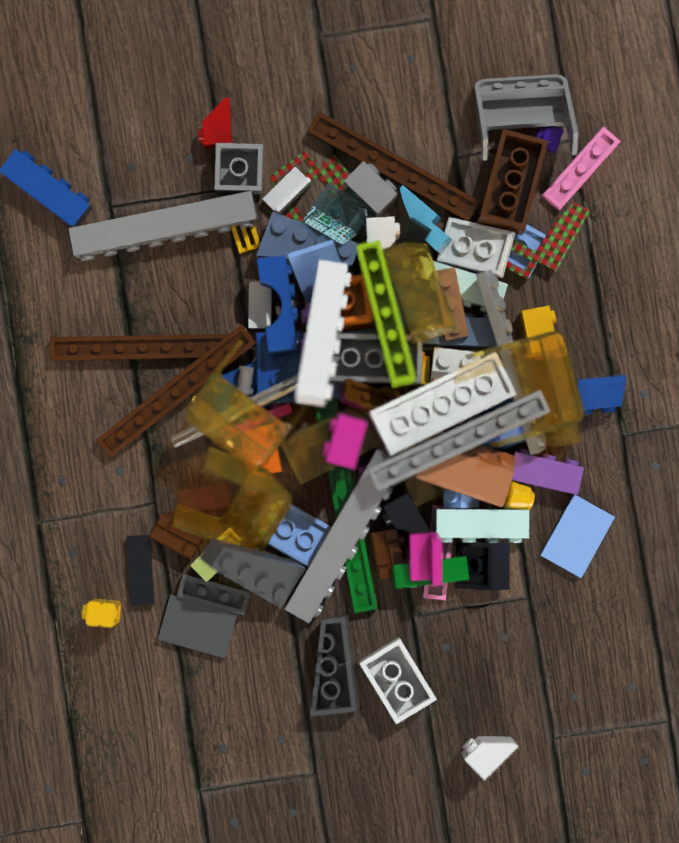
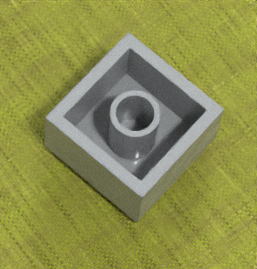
[215,143,264,195]
[342,161,397,218]

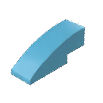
[400,185,452,254]

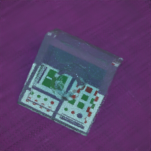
[303,183,370,245]

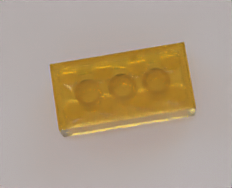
[279,406,383,485]

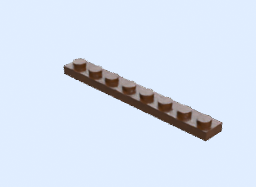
[307,111,480,221]
[96,324,256,458]
[50,334,228,361]

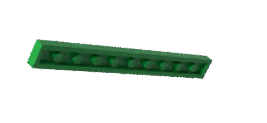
[315,397,378,613]

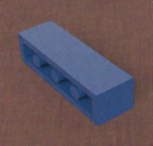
[0,149,92,227]

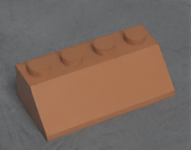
[416,431,514,507]

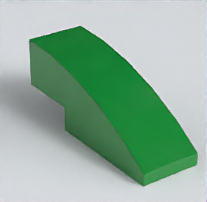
[391,556,469,589]

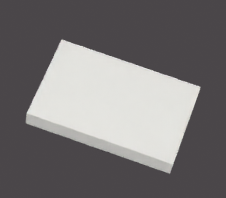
[436,217,516,278]

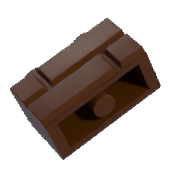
[149,511,205,560]
[370,528,409,579]

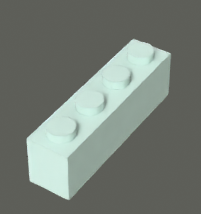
[412,257,508,314]
[432,509,529,543]

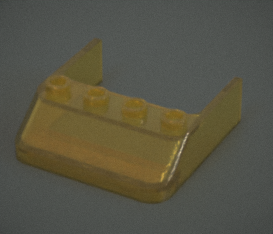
[465,331,584,447]
[185,340,310,470]
[172,448,292,552]

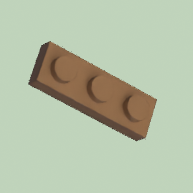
[432,267,469,341]

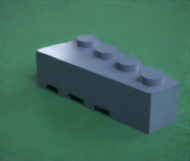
[256,212,360,269]

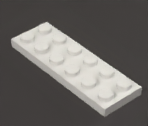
[369,352,517,456]

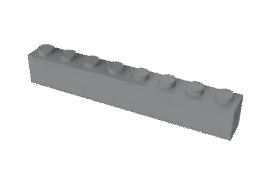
[69,191,259,261]
[285,446,396,623]

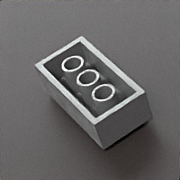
[329,333,423,385]

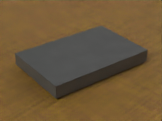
[158,594,238,658]

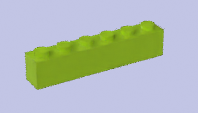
[356,240,416,388]

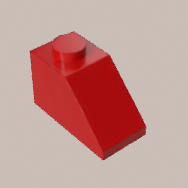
[198,98,232,149]

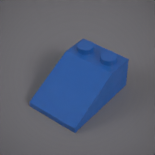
[569,375,626,415]

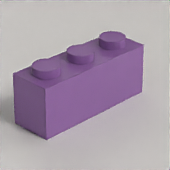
[512,449,584,495]

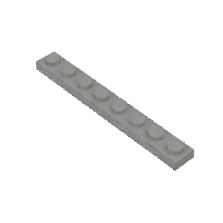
[476,270,547,455]
[367,390,550,491]

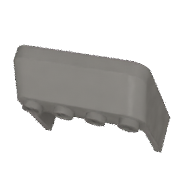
[475,74,578,161]

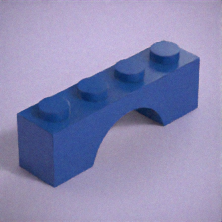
[257,255,301,355]

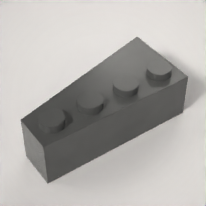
[200,538,306,608]
[310,615,360,716]

